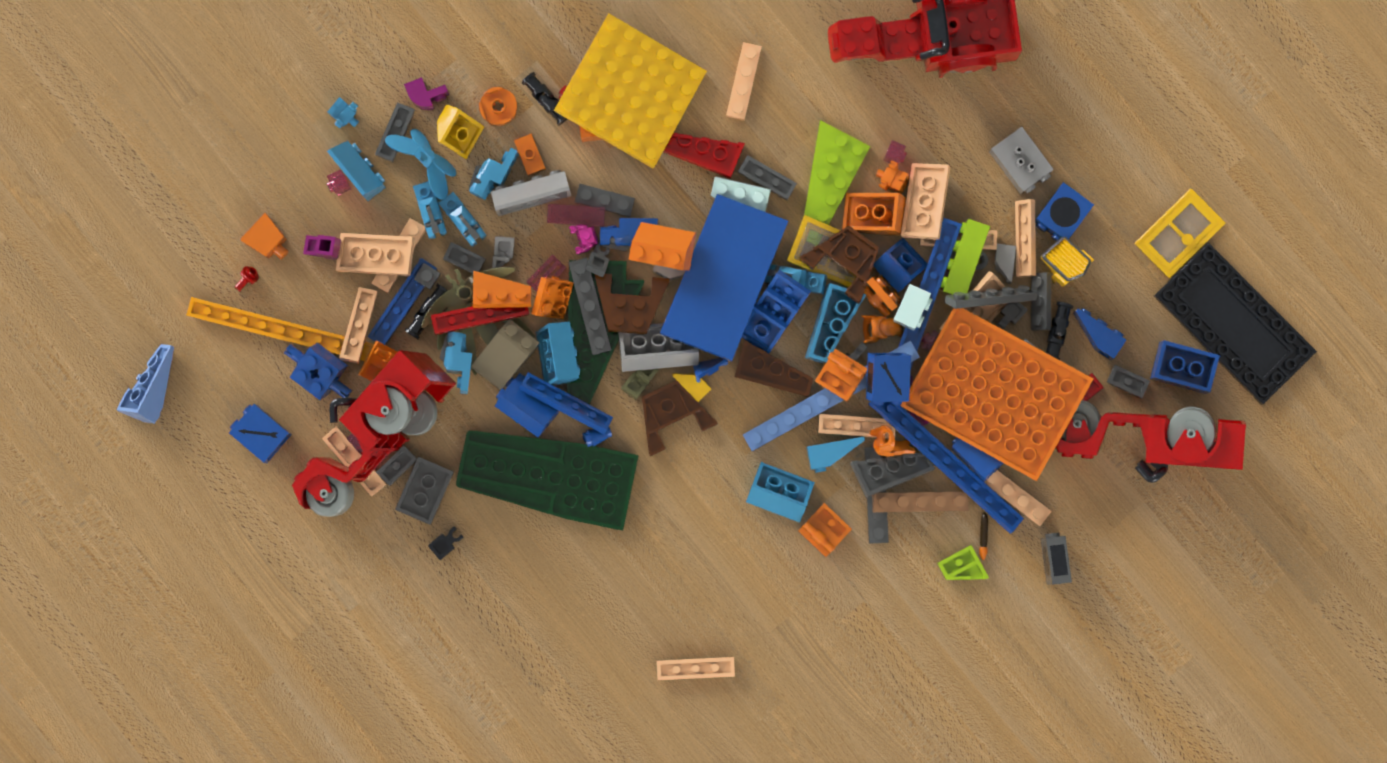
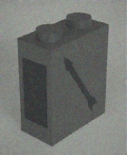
[1041,532,1072,585]

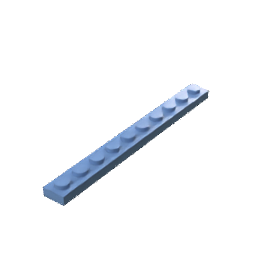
[743,341,920,451]

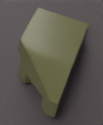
[621,369,659,400]

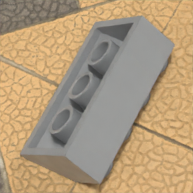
[491,170,572,216]
[618,323,699,372]

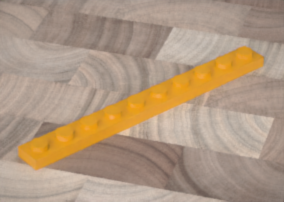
[186,297,374,361]

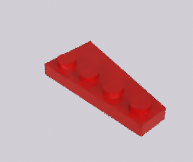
[663,133,745,179]

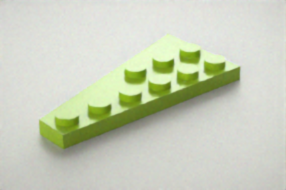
[804,120,870,247]

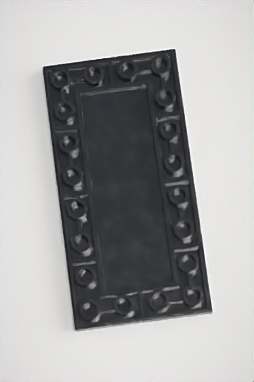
[1154,243,1317,405]

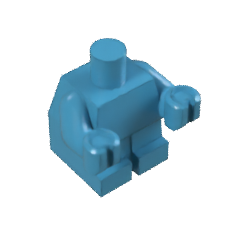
[327,97,359,128]

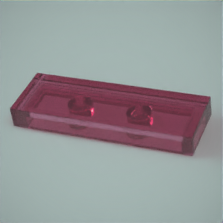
[547,203,606,227]

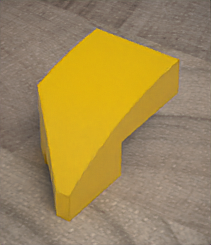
[671,373,711,402]

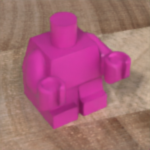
[569,224,599,255]

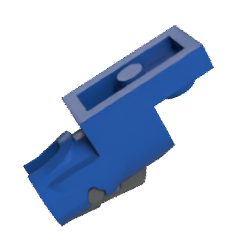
[600,218,658,251]

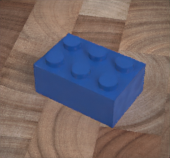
[1150,340,1220,394]

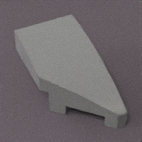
[492,236,515,268]
[994,243,1016,284]

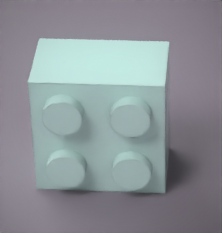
[893,284,933,331]

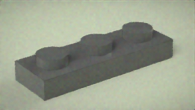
[375,102,415,162]
[738,155,797,201]
[575,184,635,217]
[1031,272,1052,331]

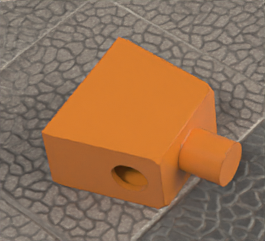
[240,213,289,260]

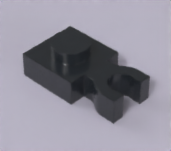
[428,526,464,561]

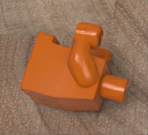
[876,161,910,195]

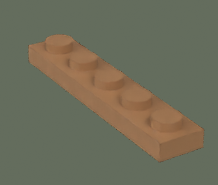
[872,492,969,513]

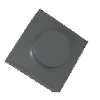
[414,263,441,290]

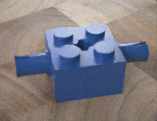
[284,343,352,400]

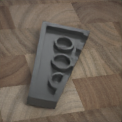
[850,452,935,498]

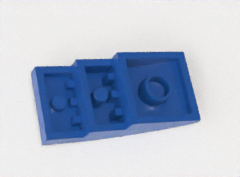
[742,270,811,354]

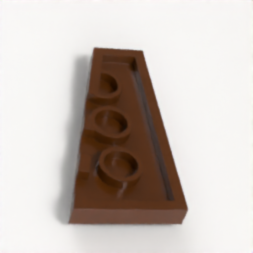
[734,340,814,397]

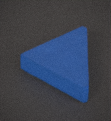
[693,358,729,383]

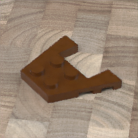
[799,226,879,304]
[595,274,670,334]
[642,380,718,457]

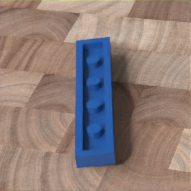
[367,258,438,345]
[519,372,613,434]

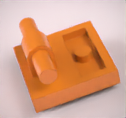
[864,275,901,317]
[531,276,574,319]
[358,341,397,382]
[815,349,867,402]
[798,503,852,557]

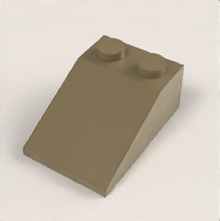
[471,319,539,390]

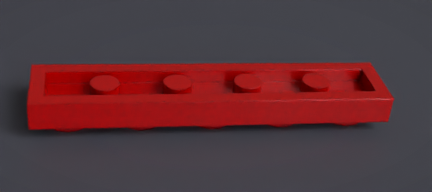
[431,306,529,335]

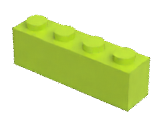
[940,219,990,295]

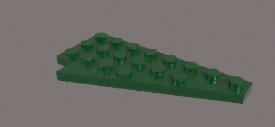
[567,260,644,405]

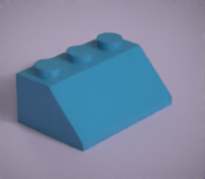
[327,141,386,201]
[536,322,580,386]
[746,462,815,523]

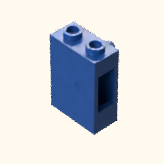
[495,373,559,437]

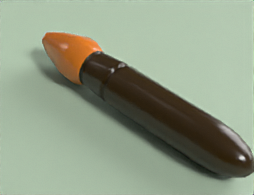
[979,513,988,560]

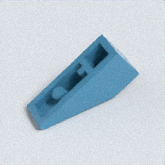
[806,437,865,473]

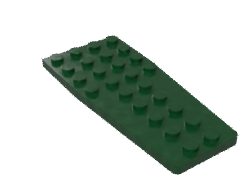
[456,430,639,531]

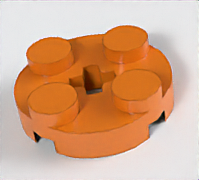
[479,87,518,126]

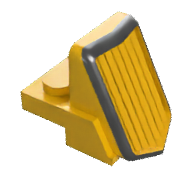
[1041,236,1094,287]

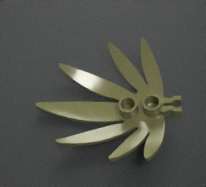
[421,267,535,375]

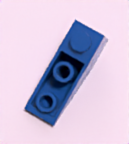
[1073,308,1126,360]

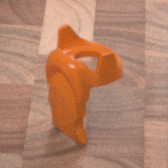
[861,315,903,344]
[870,425,916,457]

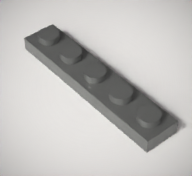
[568,258,612,355]
[945,285,1037,309]
[864,447,889,544]

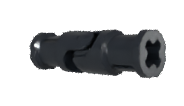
[522,72,568,126]
[405,283,448,340]
[1046,302,1074,360]

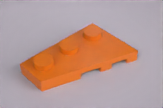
[473,271,531,308]

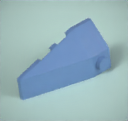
[116,344,174,424]

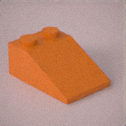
[842,193,906,235]

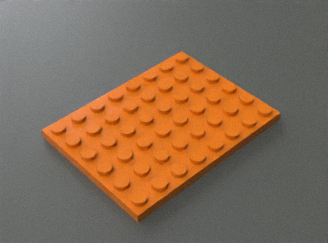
[900,308,1094,481]

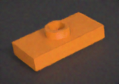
[514,134,546,176]

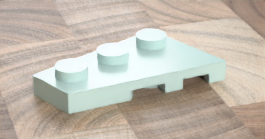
[711,176,771,212]

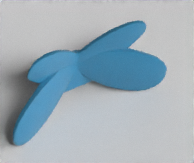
[385,129,456,200]

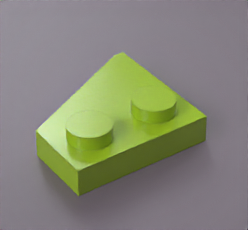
[937,545,989,580]

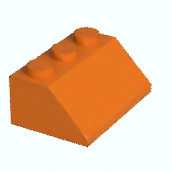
[629,222,697,270]

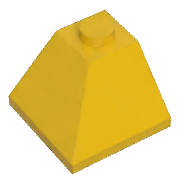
[437,104,485,159]

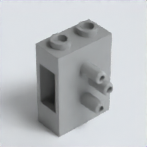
[989,127,1054,195]

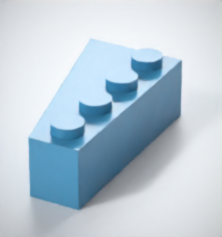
[805,283,866,364]

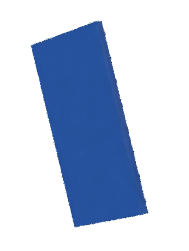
[660,194,788,361]

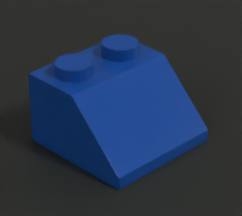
[874,238,928,293]

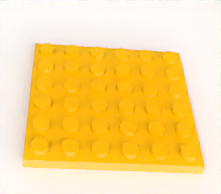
[554,13,707,168]

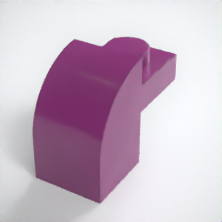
[404,77,449,110]
[303,235,341,259]

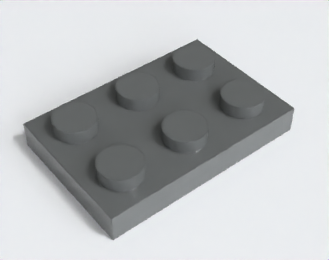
[395,457,454,525]

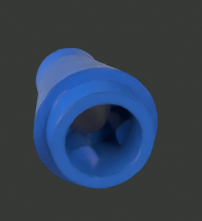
[582,427,612,447]

